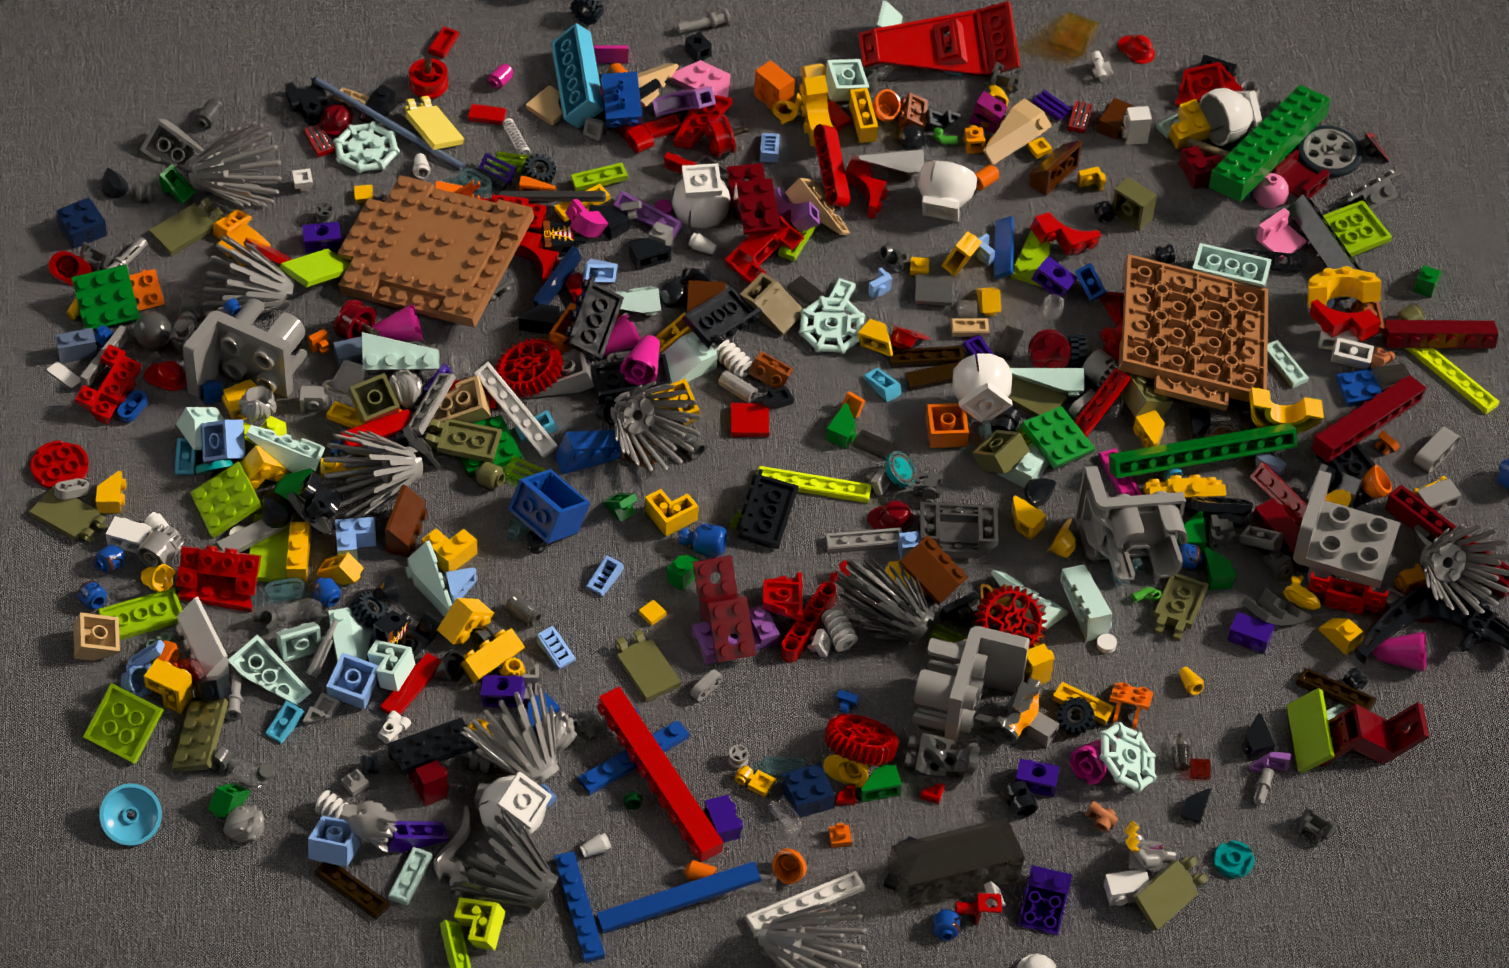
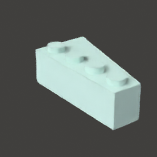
[362,332,439,371]
[1060,564,1112,642]

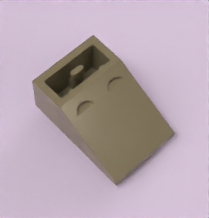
[740,272,803,335]

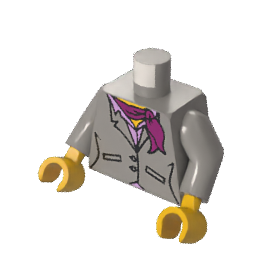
[1125,821,1176,871]

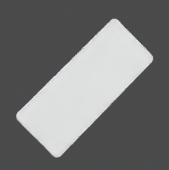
[47,361,81,388]

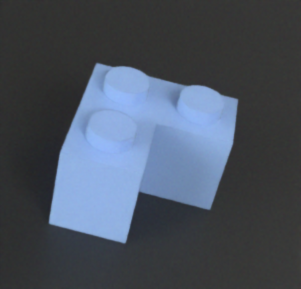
[335,517,376,562]

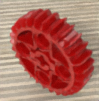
[495,337,564,399]
[974,585,1047,650]
[824,713,899,766]

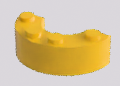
[800,75,833,148]
[1307,266,1381,308]
[1249,387,1324,434]

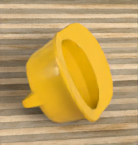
[1046,518,1076,558]
[823,754,870,788]

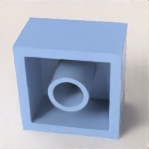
[201,420,246,462]
[326,653,379,710]
[308,816,361,867]

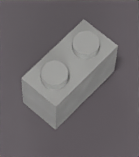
[1416,478,1462,514]

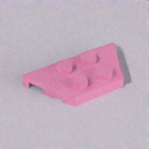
[668,60,730,97]

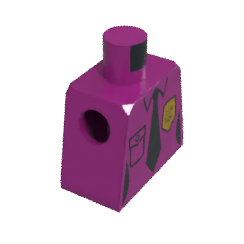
[969,91,1008,133]

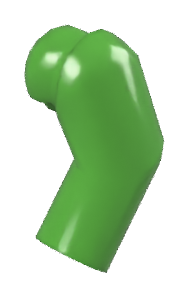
[933,128,958,145]
[1131,587,1162,603]

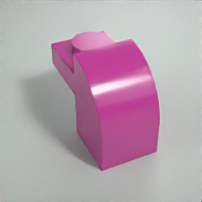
[565,199,609,237]

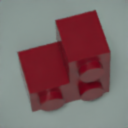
[1179,145,1224,189]
[408,760,449,807]

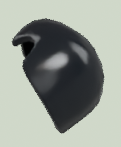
[897,124,925,150]
[659,281,688,308]

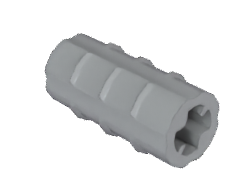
[718,370,758,403]

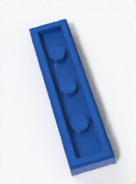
[994,216,1014,279]

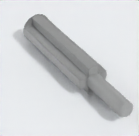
[306,620,338,678]

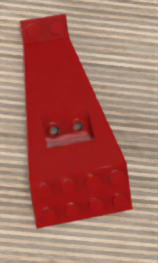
[858,1,1021,77]

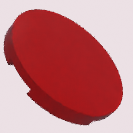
[243,237,293,265]
[30,440,89,489]

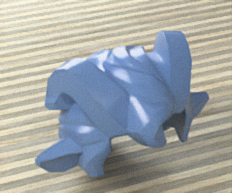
[121,663,152,698]

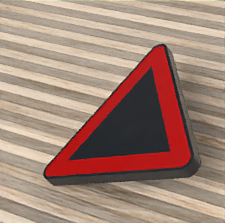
[1364,133,1389,163]

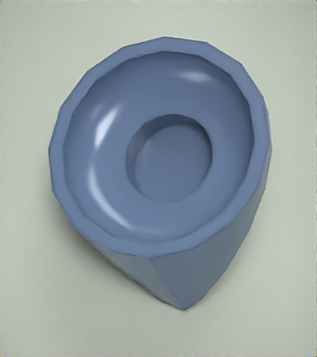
[1255,453,1287,477]

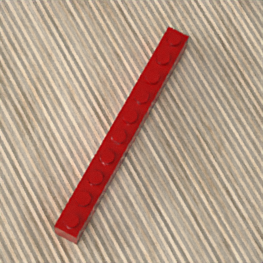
[597,686,724,862]

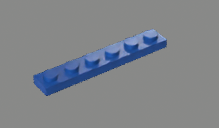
[578,720,689,795]
[554,851,605,963]

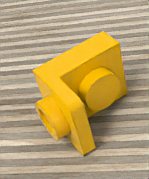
[1076,166,1106,191]

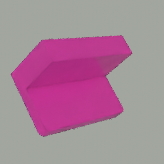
[593,45,629,63]

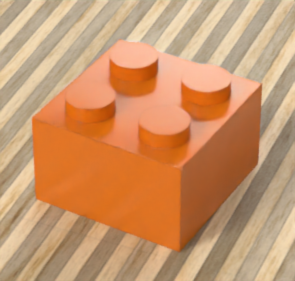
[754,60,795,113]
[926,403,969,448]

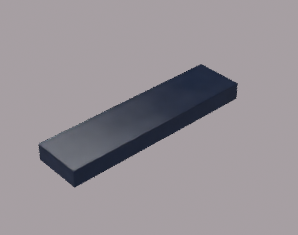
[533,246,582,307]

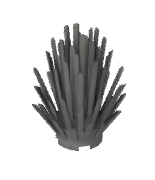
[835,558,934,645]

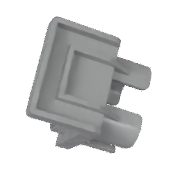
[183,299,307,398]
[1075,466,1188,581]
[1293,470,1401,591]
[911,626,1030,747]

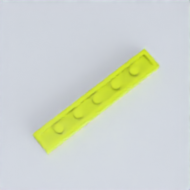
[1405,348,1500,414]
[757,466,872,503]

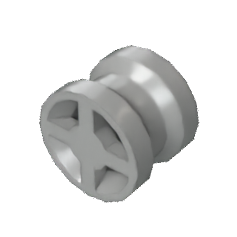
[728,744,749,770]

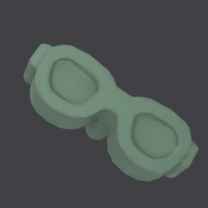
[146,632,174,647]

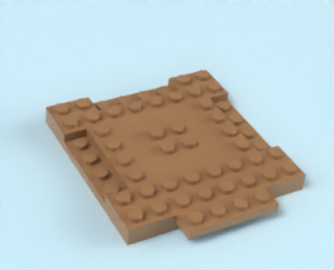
[338,175,534,328]
[1118,254,1268,411]

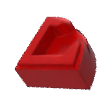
[829,560,850,583]
[920,783,945,804]
[835,784,856,805]

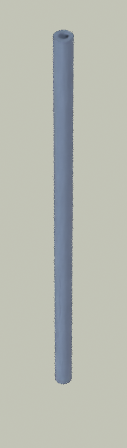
[314,77,464,170]

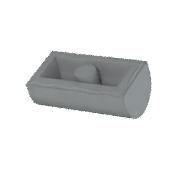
[1240,525,1283,552]

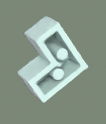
[367,640,415,691]

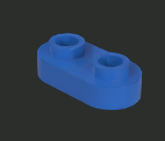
[117,390,148,422]

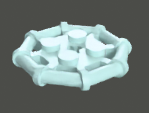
[333,121,400,174]
[798,296,866,355]
[1099,722,1157,792]

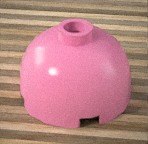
[1252,173,1289,209]

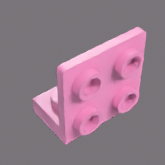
[1256,208,1307,260]

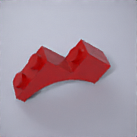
[845,159,888,219]
[1030,212,1102,256]
[516,232,561,286]
[1309,299,1381,342]

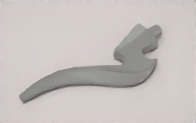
[434,806,471,899]

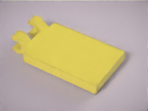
[403,96,464,150]

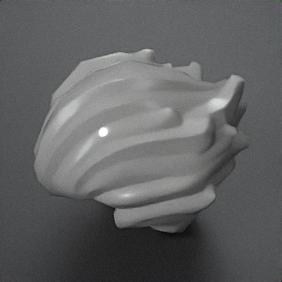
[389,369,423,409]
[239,386,277,423]
[536,711,577,752]
[224,805,265,843]

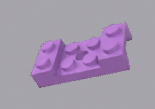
[692,605,780,665]

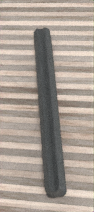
[499,191,606,202]

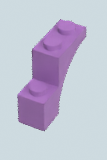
[651,86,716,117]
[774,187,820,232]

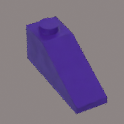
[387,821,449,852]

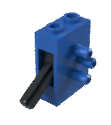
[601,72,661,128]

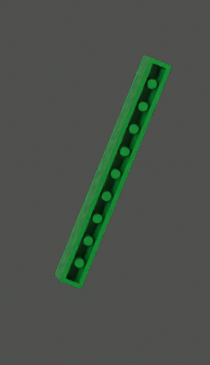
[1108,423,1298,478]

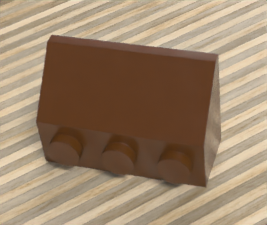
[1029,140,1082,196]
[385,485,428,558]
[898,535,968,605]

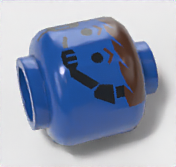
[1179,543,1204,570]
[95,545,125,574]
[312,577,341,607]
[78,581,107,610]
[933,909,960,941]

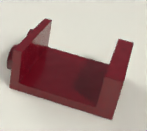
[1272,150,1330,199]

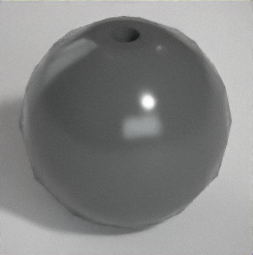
[134,312,172,350]

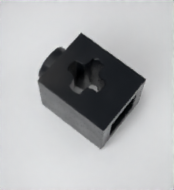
[685,32,712,62]

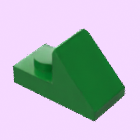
[158,164,195,204]
[603,493,638,522]

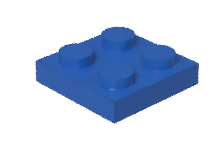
[1336,369,1382,407]

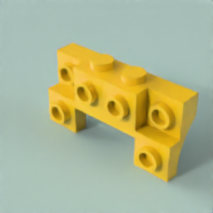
[1143,475,1226,501]

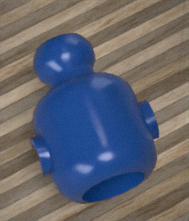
[678,523,727,558]

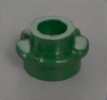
[623,791,643,810]

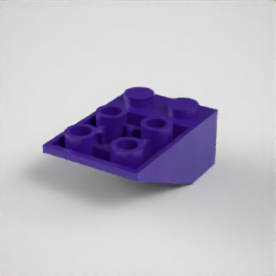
[1018,865,1072,935]

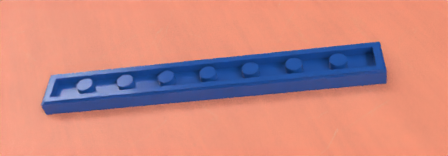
[597,861,761,933]

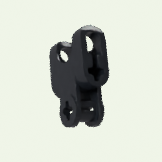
[285,77,327,125]
[298,471,343,524]

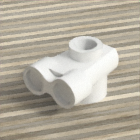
[1091,51,1113,82]
[378,711,411,744]

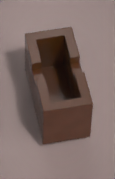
[1097,98,1134,140]

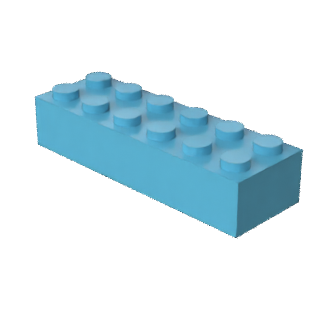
[551,23,604,129]

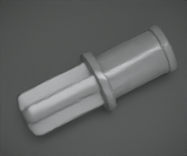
[1253,768,1274,805]

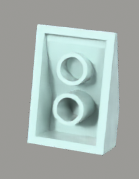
[661,331,718,383]

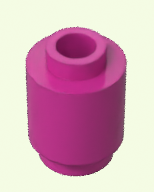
[488,64,514,89]

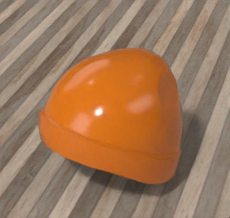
[872,89,901,122]
[1361,465,1392,499]
[772,848,807,884]

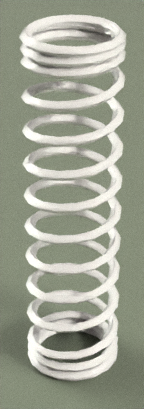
[502,118,530,157]

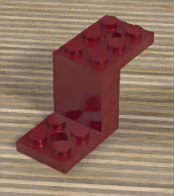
[726,163,781,235]
[692,555,756,662]
[1319,702,1430,767]

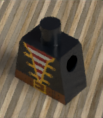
[543,221,585,257]
[371,611,411,647]

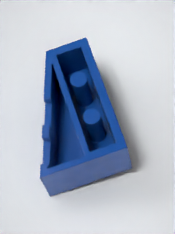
[555,429,622,474]

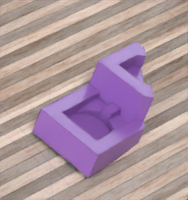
[1249,752,1291,773]

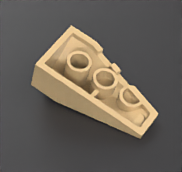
[638,63,679,107]
[983,98,1052,165]
[785,178,850,235]

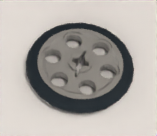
[1296,125,1363,177]

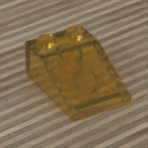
[1050,11,1100,57]

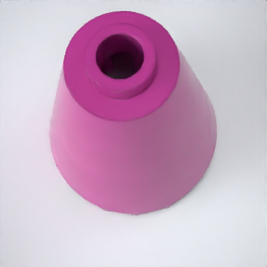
[372,304,423,342]
[603,313,641,356]
[620,335,660,386]
[1373,632,1427,671]
[1070,736,1118,784]

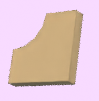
[526,85,563,126]

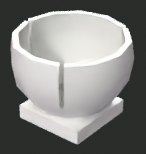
[1199,88,1262,146]
[918,160,977,222]
[672,163,731,228]
[952,354,1013,425]
[479,771,552,841]

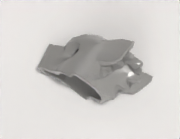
[339,801,397,853]

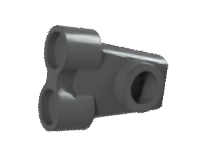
[879,242,907,272]

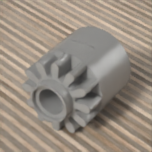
[1082,349,1125,388]
[137,524,184,569]

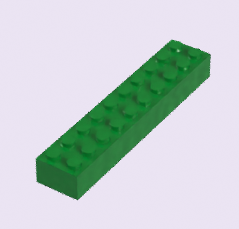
[1209,85,1331,202]

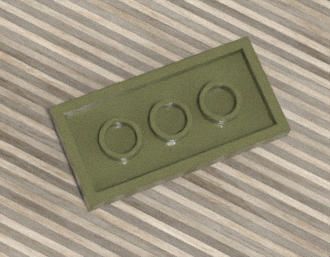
[172,698,228,773]

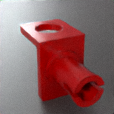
[955,893,1002,925]

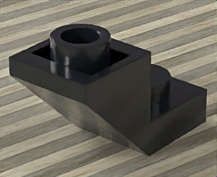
[400,613,441,657]

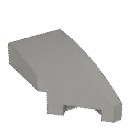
[522,664,539,703]
[303,693,340,724]

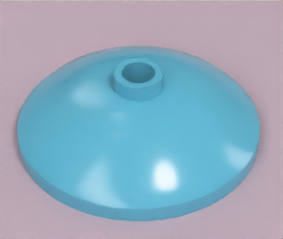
[99,784,162,846]

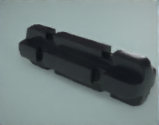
[474,168,507,191]

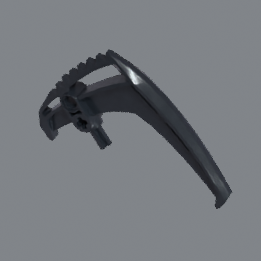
[1354,583,1509,665]

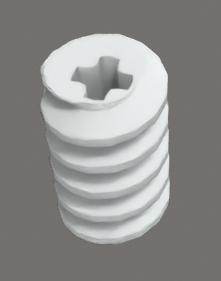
[715,339,754,378]
[821,609,858,652]
[315,790,362,819]

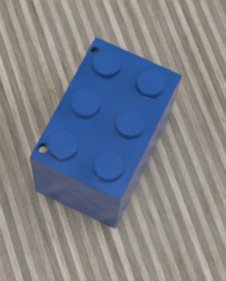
[508,469,590,544]

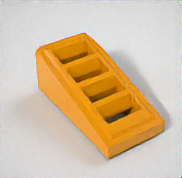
[213,209,252,240]

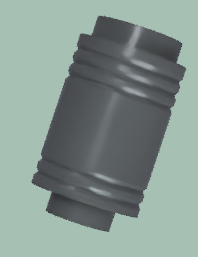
[195,98,223,129]
[506,595,542,626]

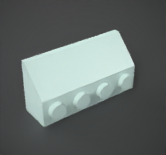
[1192,243,1272,287]

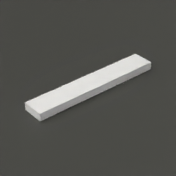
[473,362,558,459]
[745,871,865,935]

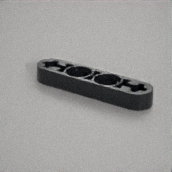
[1240,249,1309,271]
[1190,496,1254,514]

